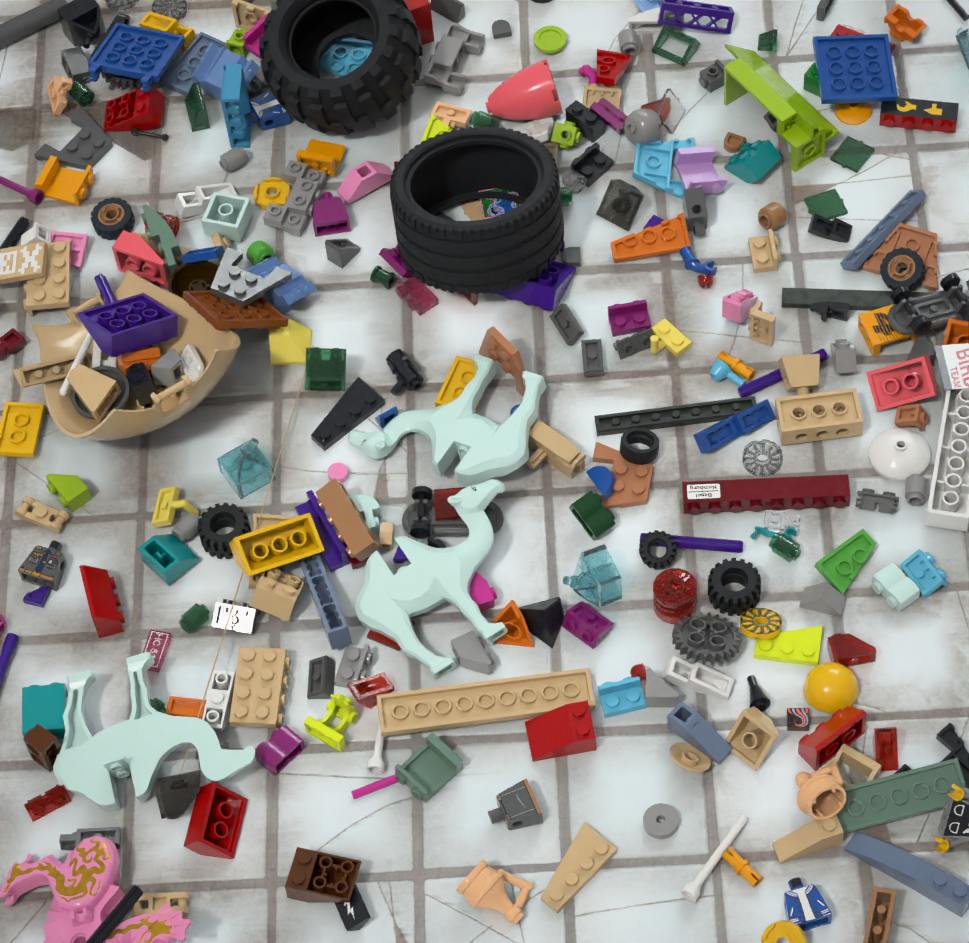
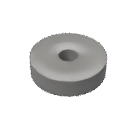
[643,803,679,839]

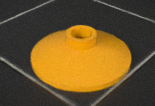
[834,102,872,125]

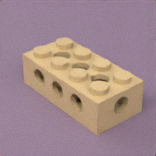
[775,388,863,445]

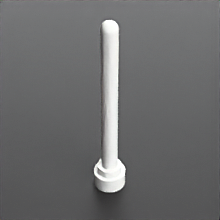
[59,332,93,396]
[366,681,393,775]
[681,815,747,902]

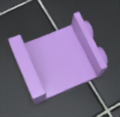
[673,146,727,194]

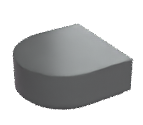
[492,20,512,39]
[561,247,581,267]

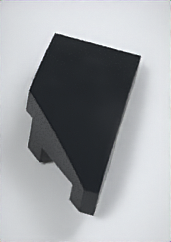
[810,302,850,322]

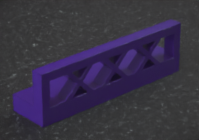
[657,0,734,34]
[295,490,349,572]

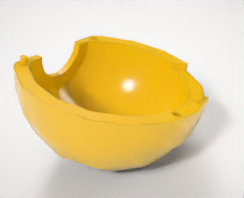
[803,662,859,714]

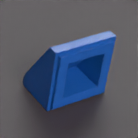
[375,406,398,428]

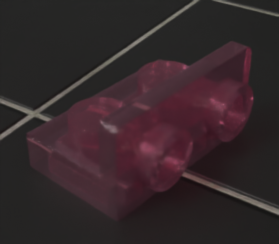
[395,275,439,316]

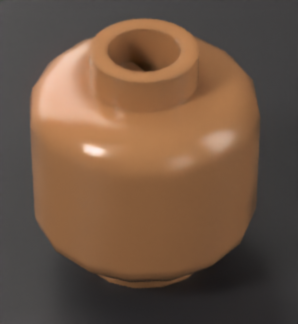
[758,202,787,230]

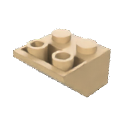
[249,568,305,621]

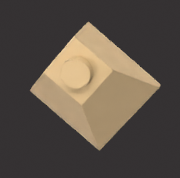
[725,706,778,771]

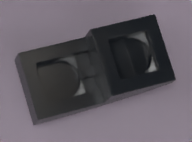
[808,213,852,243]

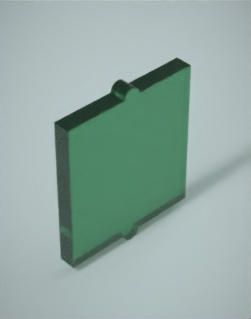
[830,136,875,173]
[804,188,848,220]

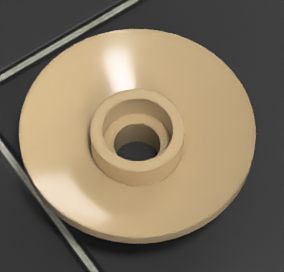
[669,742,711,772]

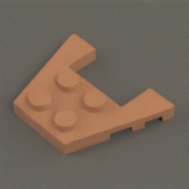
[863,223,937,292]
[479,326,525,396]
[593,442,653,510]

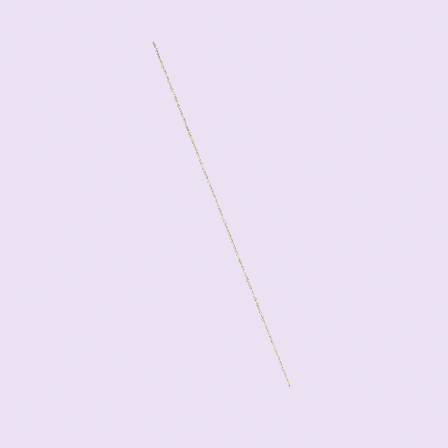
[181,345,314,770]

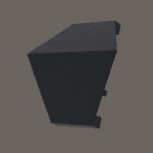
[519,597,564,649]

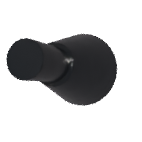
[747,675,771,712]

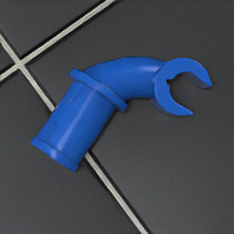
[679,246,717,277]

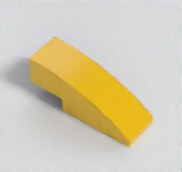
[139,11,196,51]

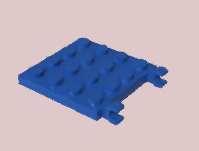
[88,23,185,92]

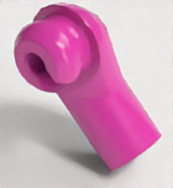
[579,65,598,84]

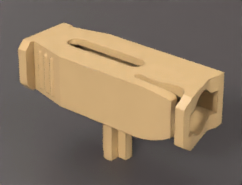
[526,419,587,479]

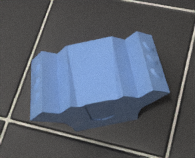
[190,42,259,105]
[245,256,318,314]

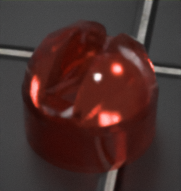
[697,274,713,289]
[630,663,646,681]

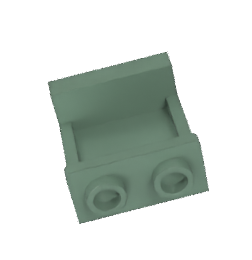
[395,732,463,803]

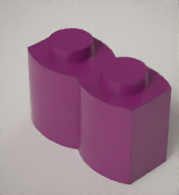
[255,725,305,776]

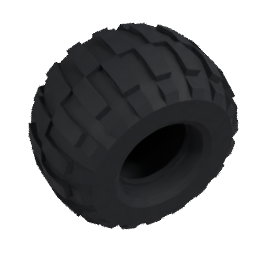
[259,0,423,135]

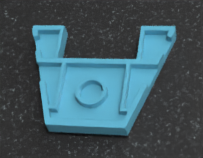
[632,137,694,199]

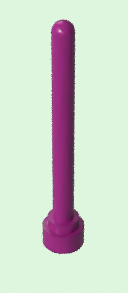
[0,176,44,205]

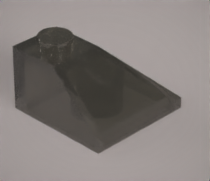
[596,179,644,231]
[156,770,201,819]

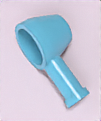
[709,359,746,387]

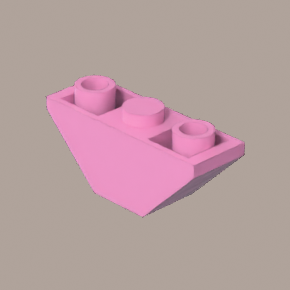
[337,161,393,205]
[722,289,758,323]

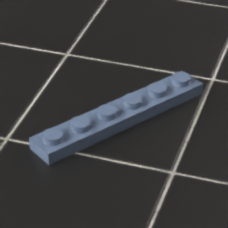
[840,190,926,270]

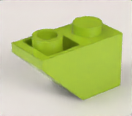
[46,474,92,512]

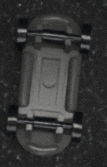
[887,273,969,335]
[402,486,504,539]

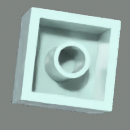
[201,191,253,242]

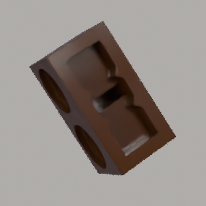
[23,724,61,772]

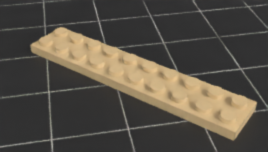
[376,668,595,737]

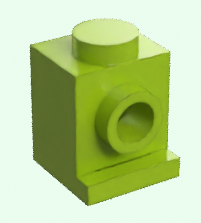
[226,28,249,58]

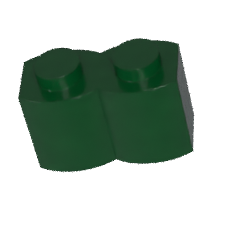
[569,491,616,540]

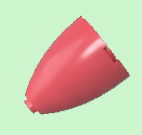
[485,59,563,121]

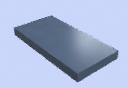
[159,32,227,98]

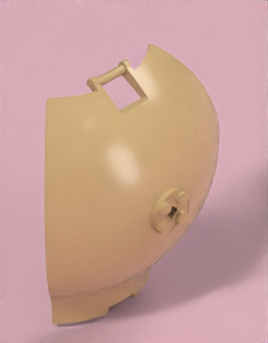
[32,269,241,440]

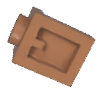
[894,404,929,432]

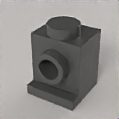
[699,59,724,93]

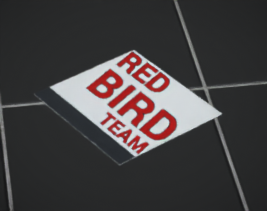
[934,343,969,390]

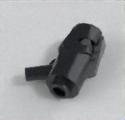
[386,349,424,396]

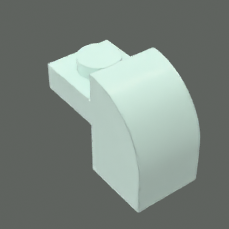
[350,495,382,538]

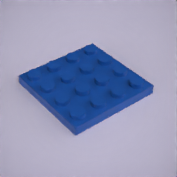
[812,34,898,104]

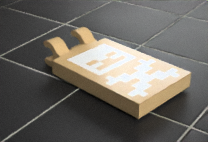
[0,241,48,285]

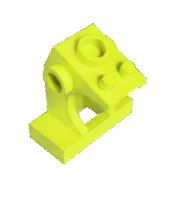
[304,693,358,752]

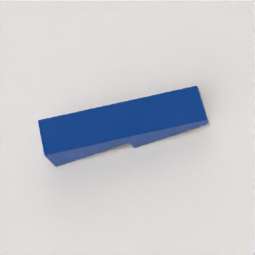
[693,399,776,453]

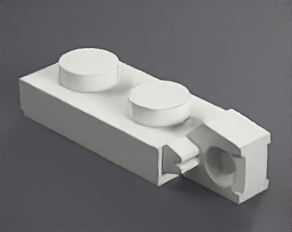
[180,344,204,382]

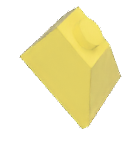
[269,319,312,365]

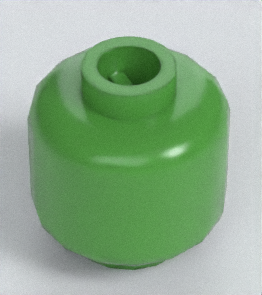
[246,241,275,265]

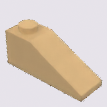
[772,815,844,864]

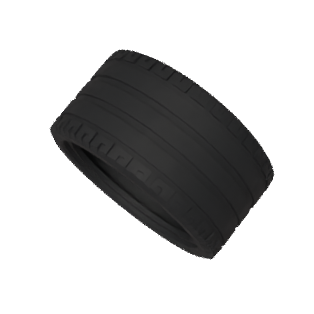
[390,126,564,295]

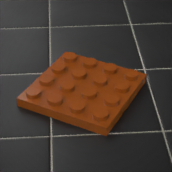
[183,290,289,331]

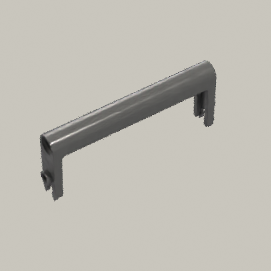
[0,0,67,48]

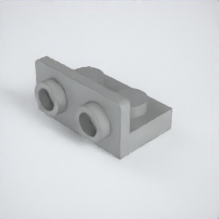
[334,644,373,691]

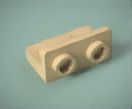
[582,84,623,110]
[748,229,781,273]
[748,301,776,347]

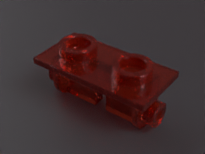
[24,784,71,822]

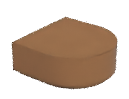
[724,132,746,153]

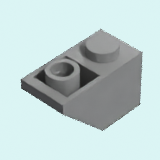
[830,339,857,374]
[151,349,184,386]
[451,630,495,675]

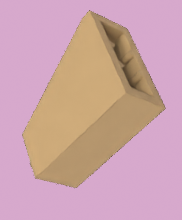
[67,363,121,422]

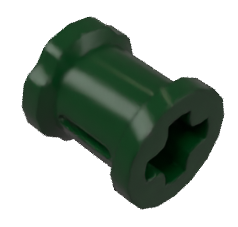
[370,265,396,289]

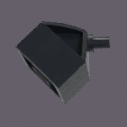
[57,0,106,49]

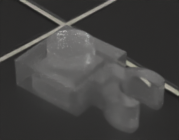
[764,510,801,533]

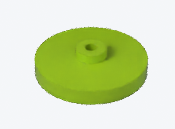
[534,26,567,54]

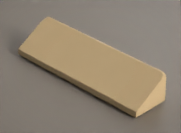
[13,351,92,388]

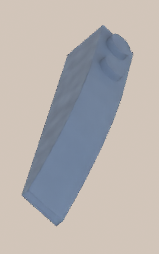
[299,554,352,650]
[844,832,969,917]

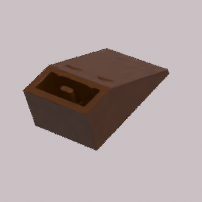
[285,847,361,903]

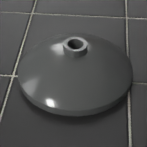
[71,366,130,419]

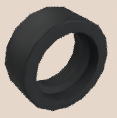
[620,428,659,465]

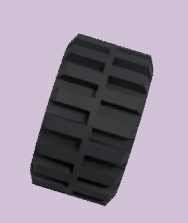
[197,503,252,559]
[708,558,761,616]

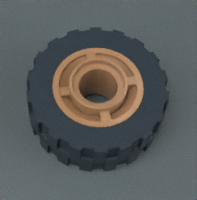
[91,197,135,240]
[880,247,926,291]

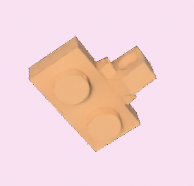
[47,75,73,116]
[430,101,472,129]

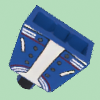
[243,90,291,131]
[784,878,832,931]

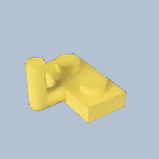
[650,319,692,357]
[151,486,199,528]

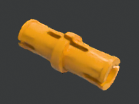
[716,350,756,381]
[722,847,763,888]

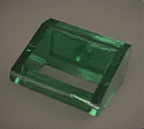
[652,25,701,66]
[184,82,210,132]

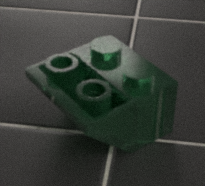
[305,347,346,391]

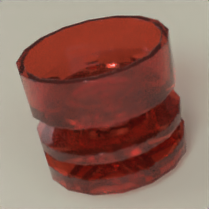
[653,568,697,624]

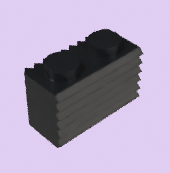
[565,100,605,143]
[125,362,157,406]

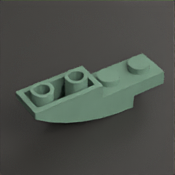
[141,204,182,273]

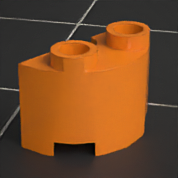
[884,4,927,42]

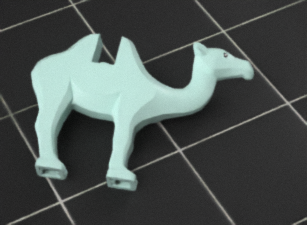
[348,354,547,485]
[355,479,508,679]
[53,652,255,810]

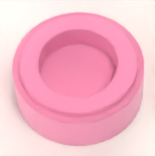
[328,463,349,483]

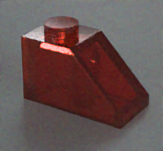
[827,633,876,667]

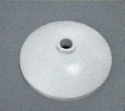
[869,428,931,481]

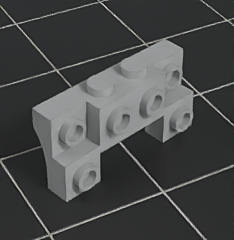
[424,22,485,96]
[263,160,327,237]

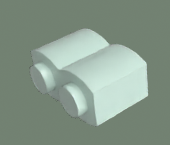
[872,562,920,611]

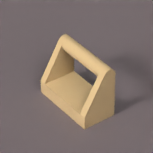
[829,743,881,788]

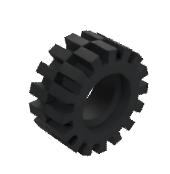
[639,530,677,570]

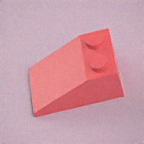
[112,230,169,288]
[866,354,940,411]

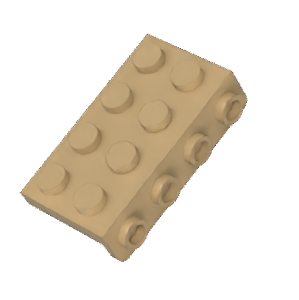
[23,241,71,316]
[229,647,291,731]

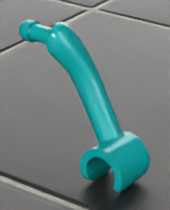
[750,526,797,543]

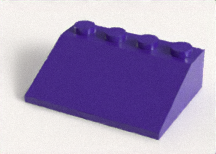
[488,261,576,311]
[78,293,178,357]

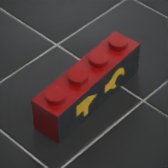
[879,97,959,133]

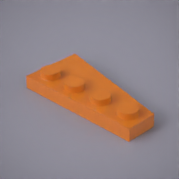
[611,213,691,263]

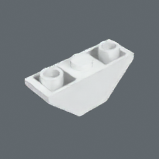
[202,670,235,731]

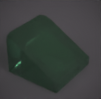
[758,29,778,51]

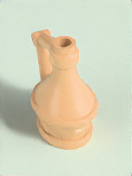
[795,761,846,820]
[456,860,533,924]

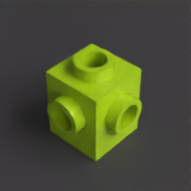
[551,121,582,149]

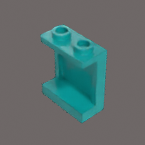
[22,682,68,739]

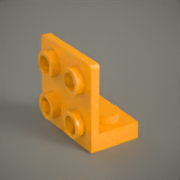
[296,139,346,177]

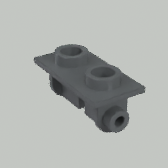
[613,328,654,360]
[855,488,899,514]

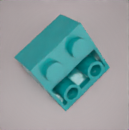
[724,140,782,183]
[138,534,200,586]

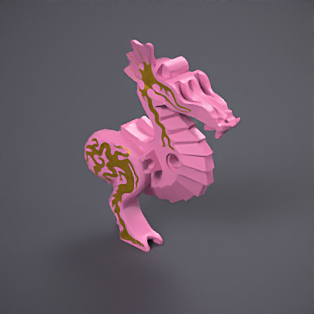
[0,835,191,943]

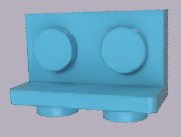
[900,549,949,598]
[598,676,647,718]

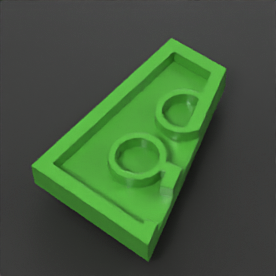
[814,529,876,595]

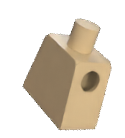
[778,354,820,395]

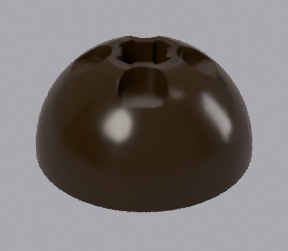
[168,260,219,298]

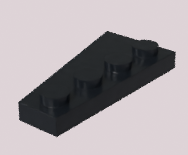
[311,377,385,451]

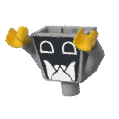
[934,784,969,853]

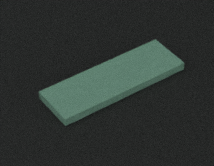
[836,758,967,834]

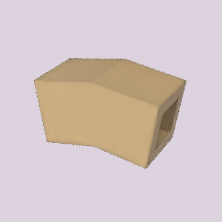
[379,522,395,549]

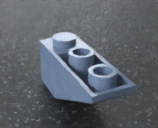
[667,701,732,764]

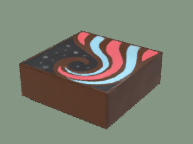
[787,708,809,731]

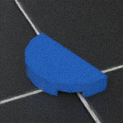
[586,466,615,499]

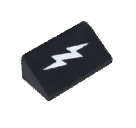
[334,883,371,931]

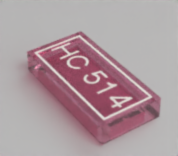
[143,629,172,673]

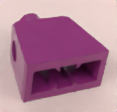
[313,192,351,237]

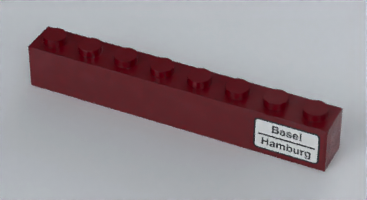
[682,474,850,515]

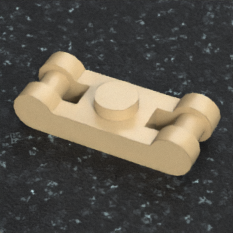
[14,496,70,533]
[131,892,189,918]

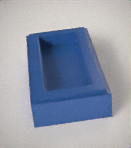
[181,245,225,264]

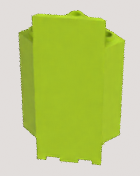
[724,44,840,172]

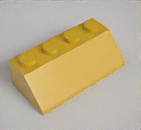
[229,513,325,577]

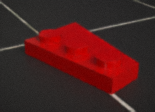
[597,49,632,86]

